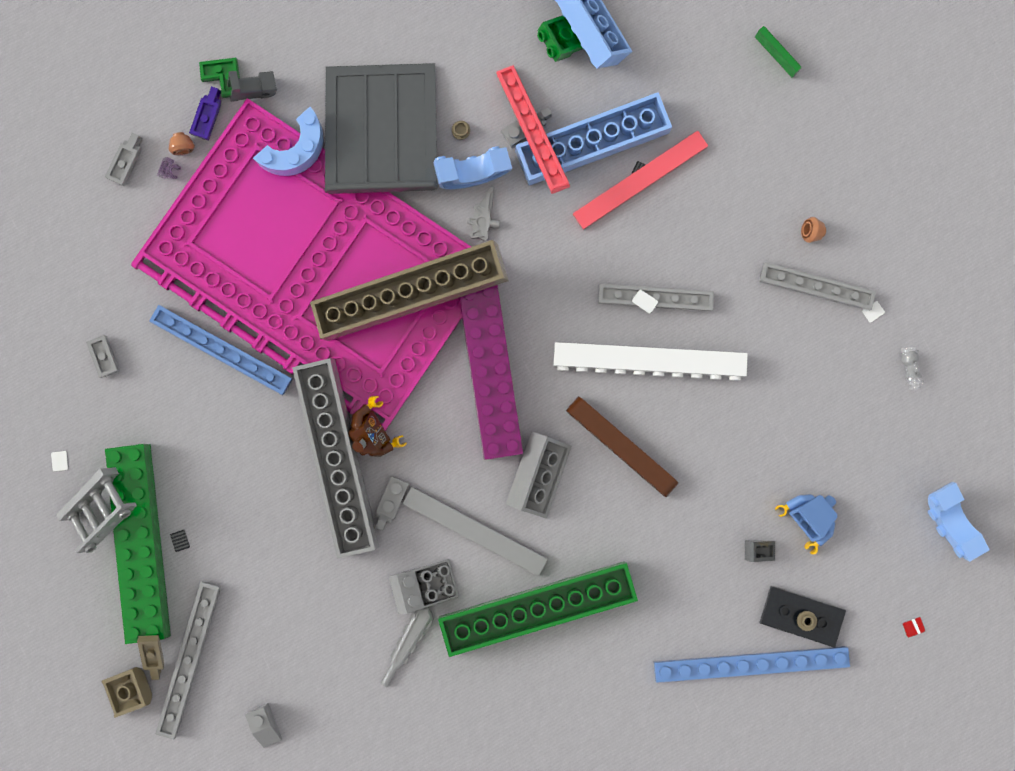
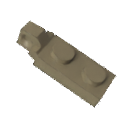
[137,635,165,680]

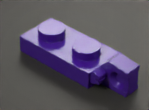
[189,86,221,141]

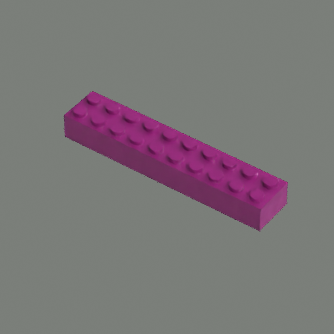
[459,285,523,460]

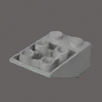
[389,559,459,614]

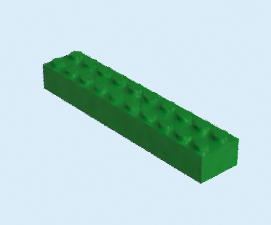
[105,444,171,644]
[438,561,638,657]

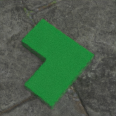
[199,57,240,98]

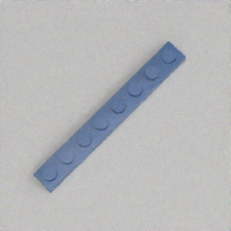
[149,305,292,395]

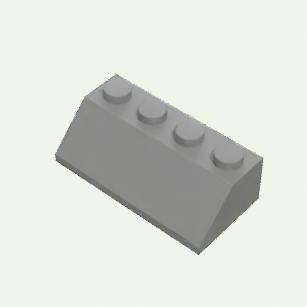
[506,432,572,519]

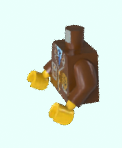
[348,396,407,457]

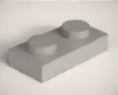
[86,335,119,378]

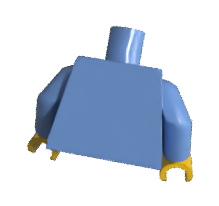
[775,494,837,554]

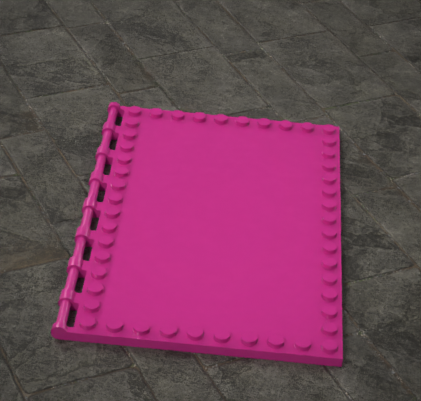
[131,98,471,431]

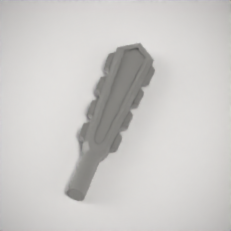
[381,607,432,687]

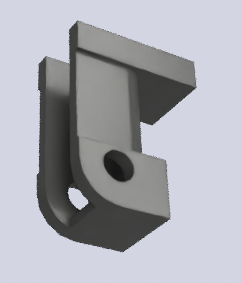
[227,71,277,102]

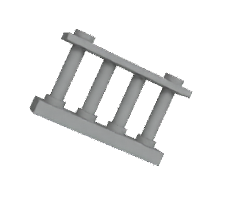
[56,467,137,553]

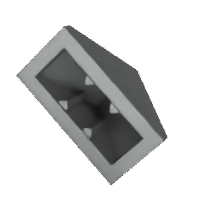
[745,540,775,562]

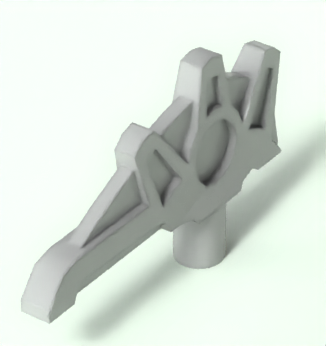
[467,186,500,242]

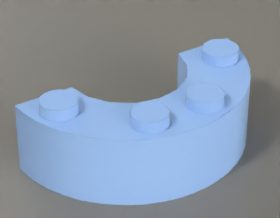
[253,107,324,176]
[433,146,512,190]
[928,482,989,562]

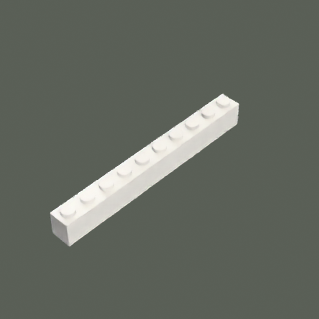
[553,342,748,381]

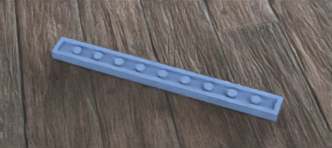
[654,646,850,683]

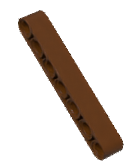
[566,396,679,498]

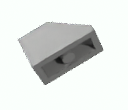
[245,703,282,748]

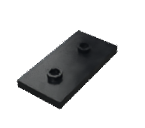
[759,586,846,648]

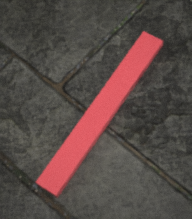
[496,65,570,194]
[573,130,708,230]

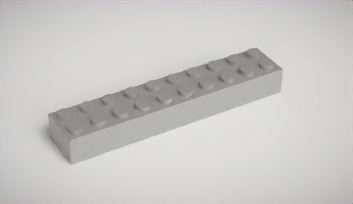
[292,358,379,559]

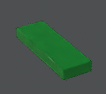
[755,26,802,78]

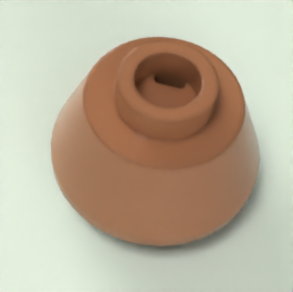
[169,132,195,155]
[801,217,826,243]

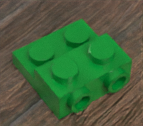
[537,15,583,62]

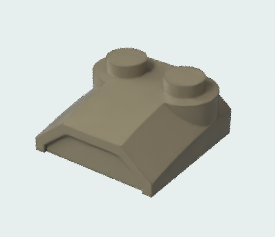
[101,667,152,718]

